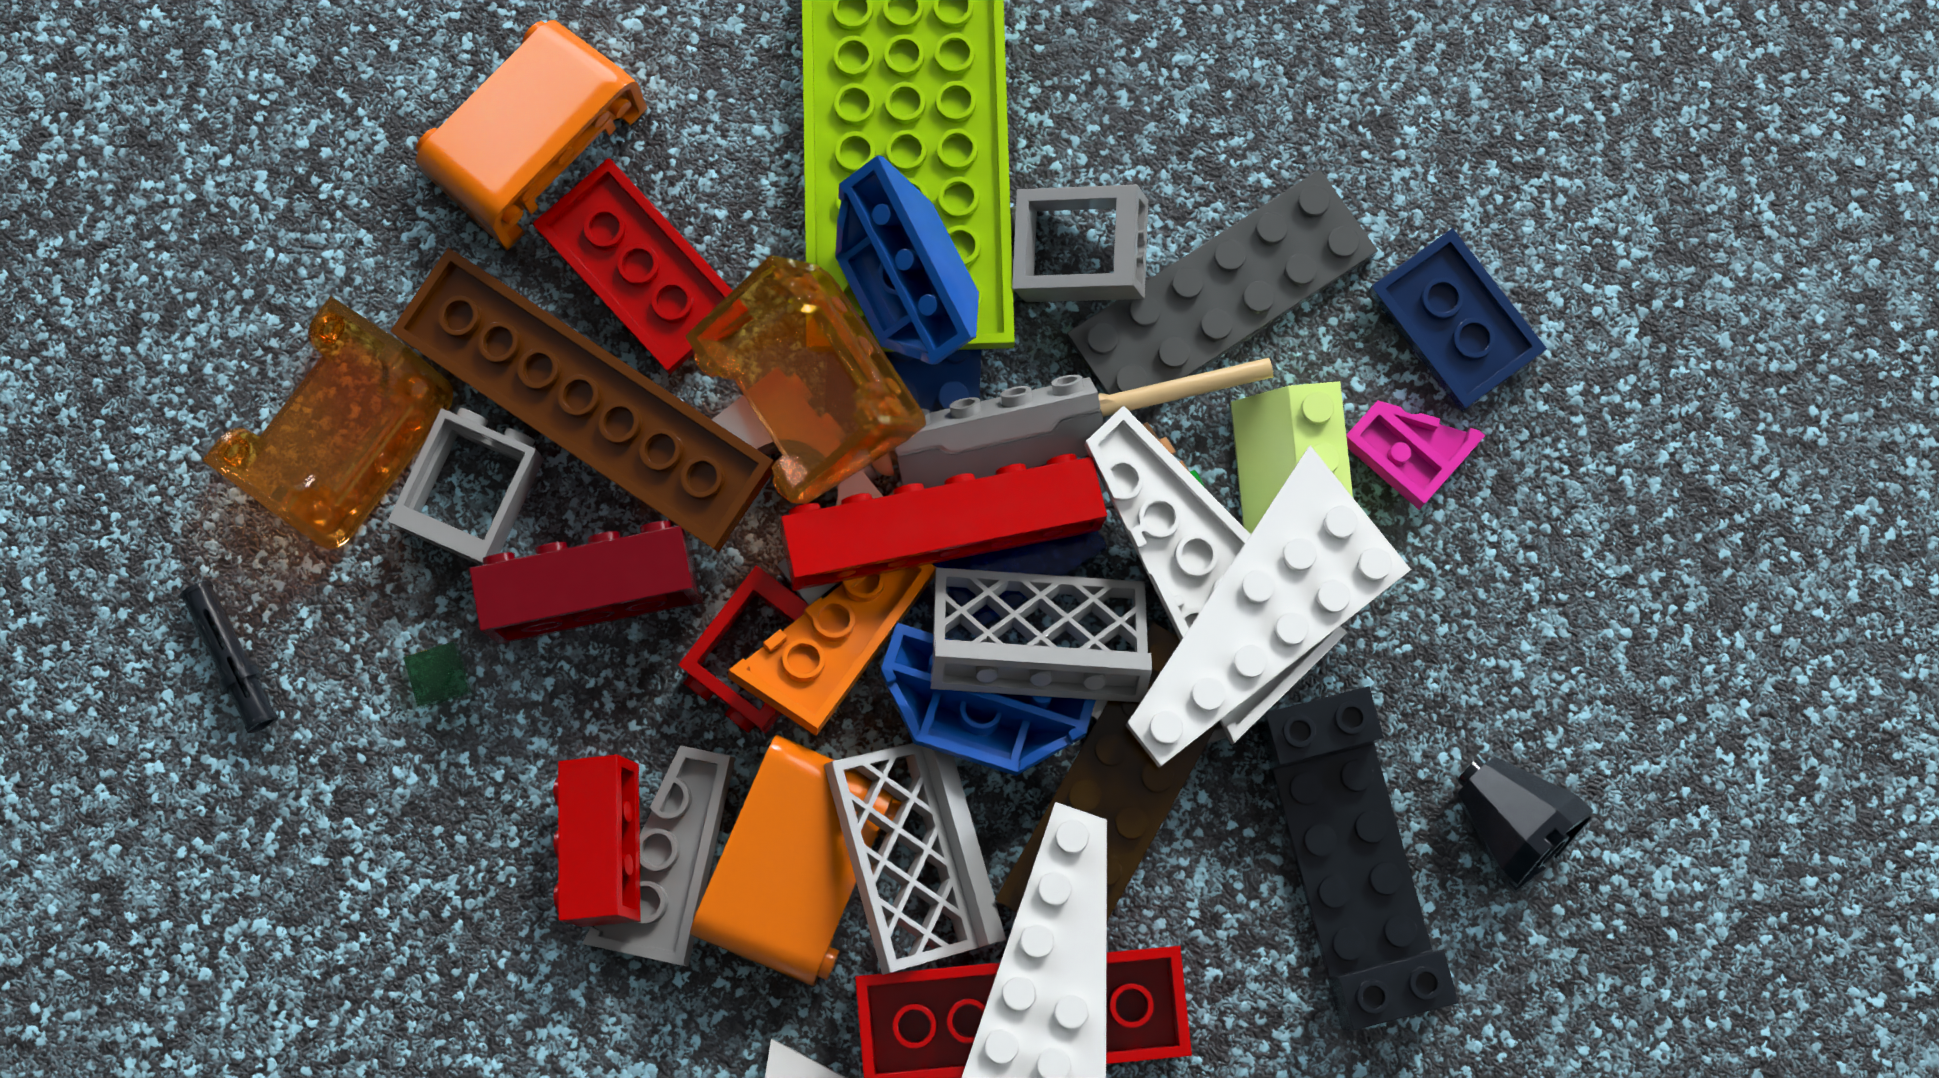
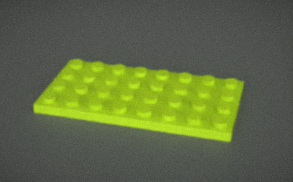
[802,0,1015,354]

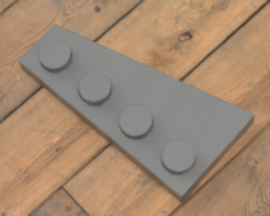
[582,746,735,966]

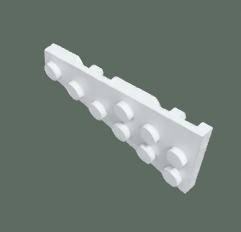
[1084,406,1347,745]
[1126,445,1411,768]
[962,802,1107,1078]

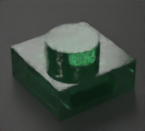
[403,641,472,709]

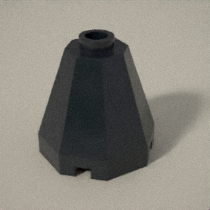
[1457,757,1594,893]

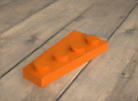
[728,564,937,736]

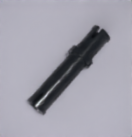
[180,581,278,733]

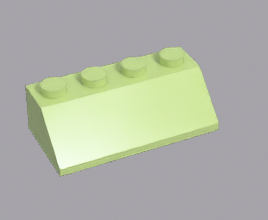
[1230,381,1353,534]

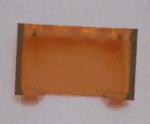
[685,255,926,504]
[203,296,454,549]

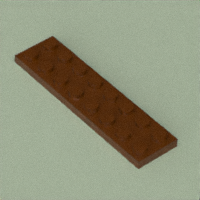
[390,247,778,552]

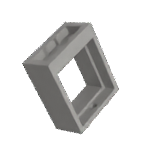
[1010,184,1148,302]
[388,407,544,566]

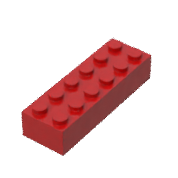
[855,946,1192,1078]

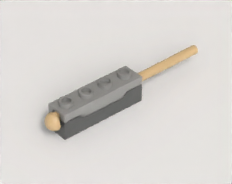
[870,358,1273,489]

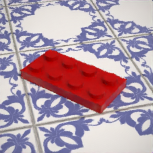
[532,157,746,375]

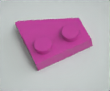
[1346,400,1485,510]

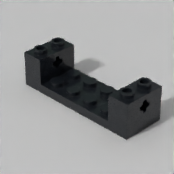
[1257,686,1459,1031]

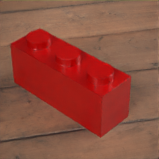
[553,754,641,927]

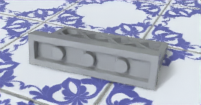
[931,568,1152,702]
[824,743,1006,975]

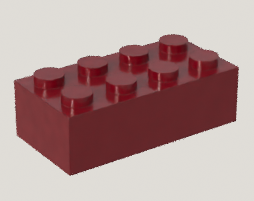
[469,521,703,644]

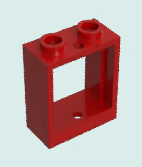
[678,565,810,734]

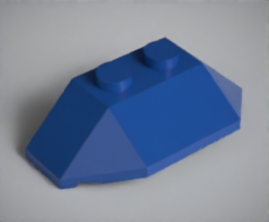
[835,155,979,364]
[880,623,1096,776]

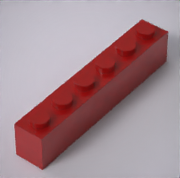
[780,454,1107,591]

